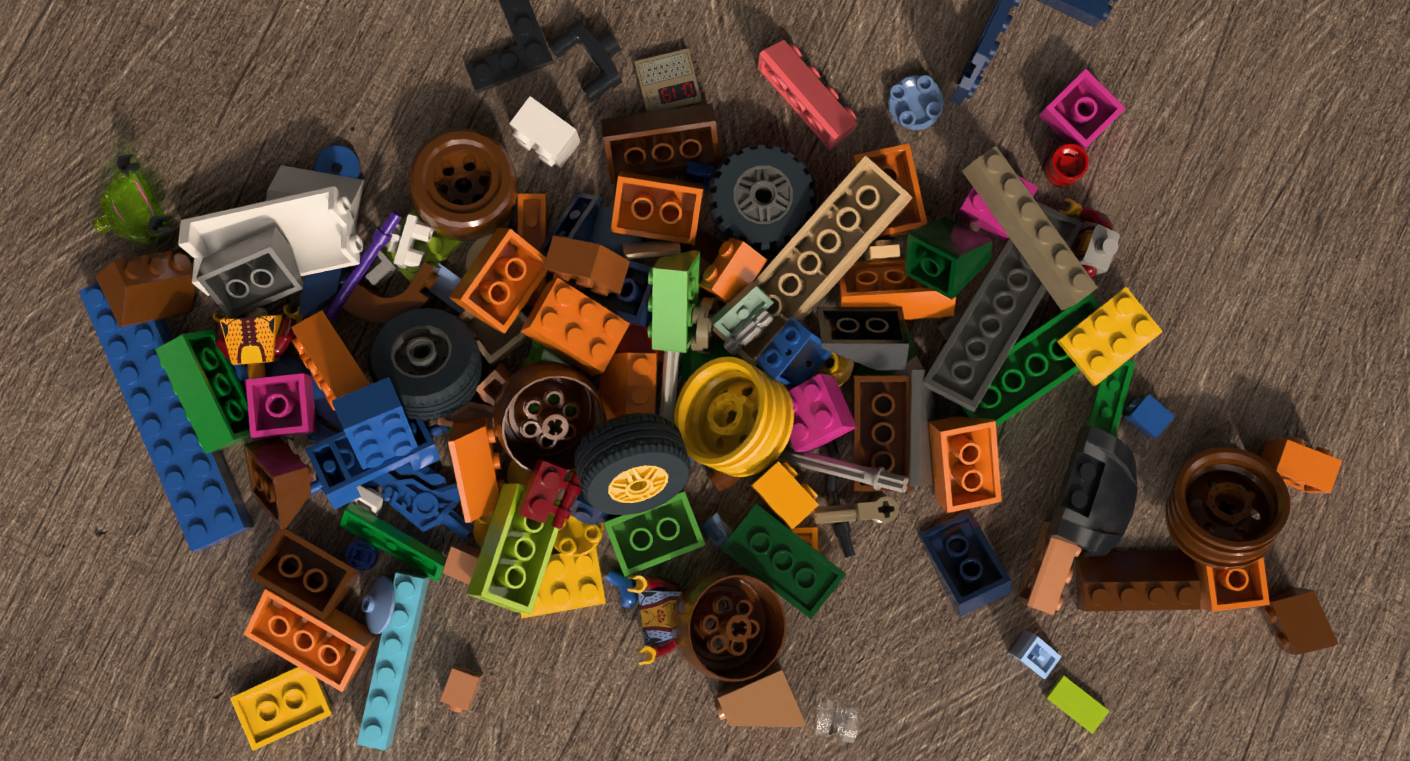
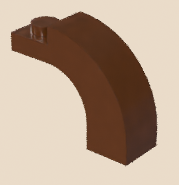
[342,261,441,323]

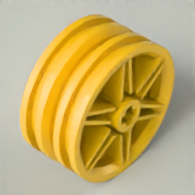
[674,357,794,477]

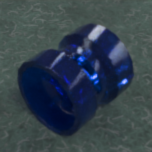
[346,541,379,570]

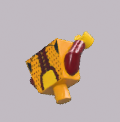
[213,305,303,379]

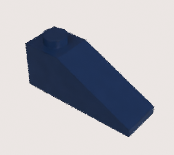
[538,192,601,277]

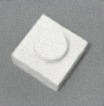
[351,486,383,517]

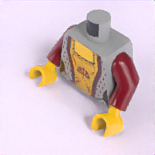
[1060,198,1120,279]

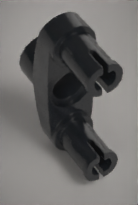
[548,21,622,102]

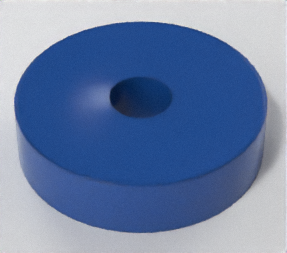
[314,146,361,179]

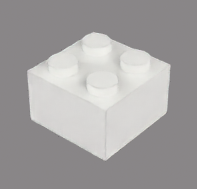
[509,96,580,168]

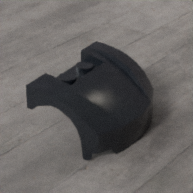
[1046,425,1138,558]

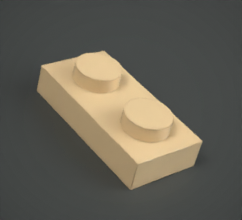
[864,240,900,260]

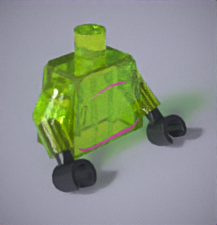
[92,154,171,243]

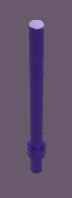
[324,210,402,323]

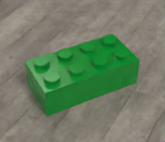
[155,329,251,454]

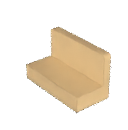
[623,240,681,267]

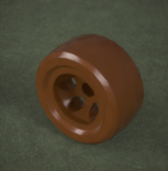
[409,128,518,241]
[494,361,606,472]
[671,570,786,682]

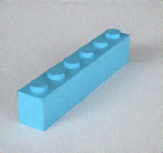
[357,571,429,750]

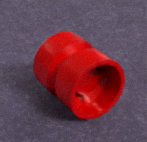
[1044,144,1089,187]

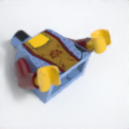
[627,574,683,665]

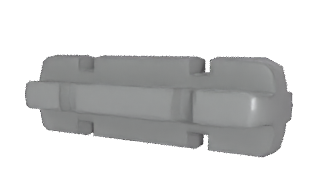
[724,309,773,355]

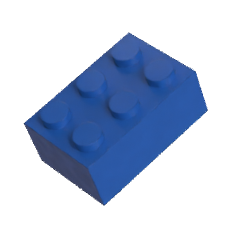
[332,377,418,470]

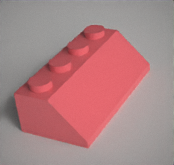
[757,40,857,151]

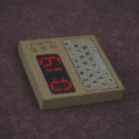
[634,48,702,112]

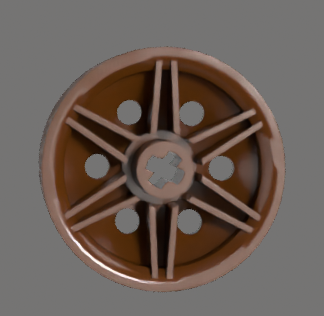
[1165,447,1290,569]

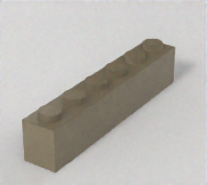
[962,146,1098,311]

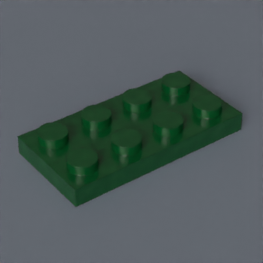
[720,502,846,619]

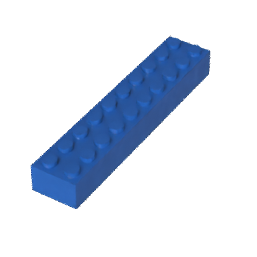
[78,282,254,552]

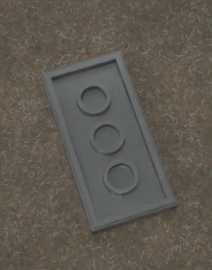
[909,370,938,486]

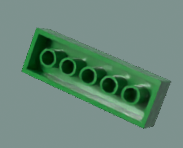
[951,293,1100,427]

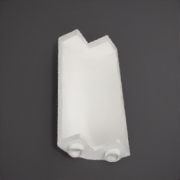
[178,186,363,296]

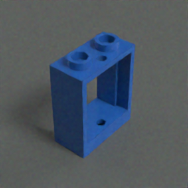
[755,316,832,388]

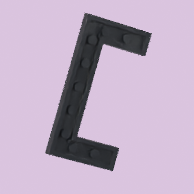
[466,0,554,94]

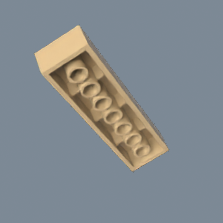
[712,155,912,368]

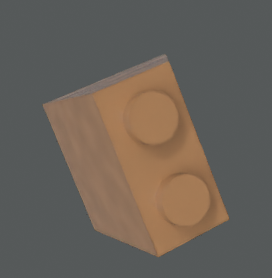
[714,664,806,727]

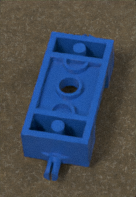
[305,417,449,510]

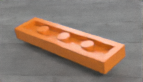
[518,194,547,307]

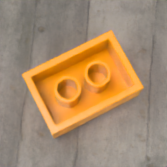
[750,461,819,529]

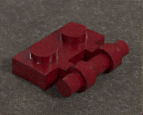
[515,458,581,529]

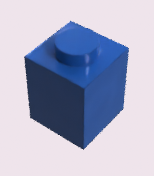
[1123,394,1175,439]

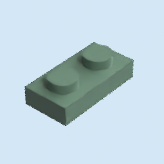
[710,281,774,339]

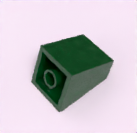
[904,216,993,300]

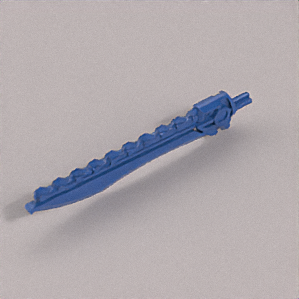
[229,354,475,541]

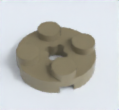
[691,296,719,354]

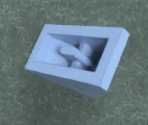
[1008,630,1061,679]

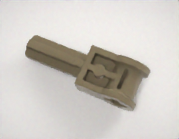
[813,496,899,524]

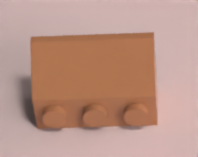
[1016,521,1082,615]

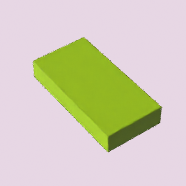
[1045,675,1109,734]

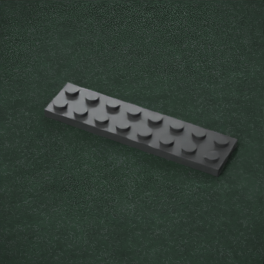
[923,201,1084,412]

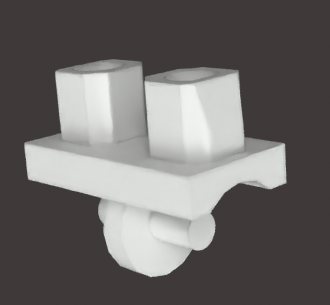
[387,214,433,269]

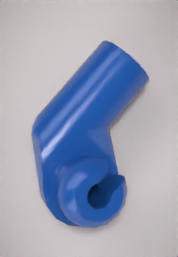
[605,568,639,608]

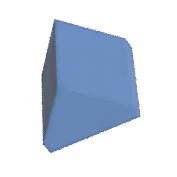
[700,511,734,548]

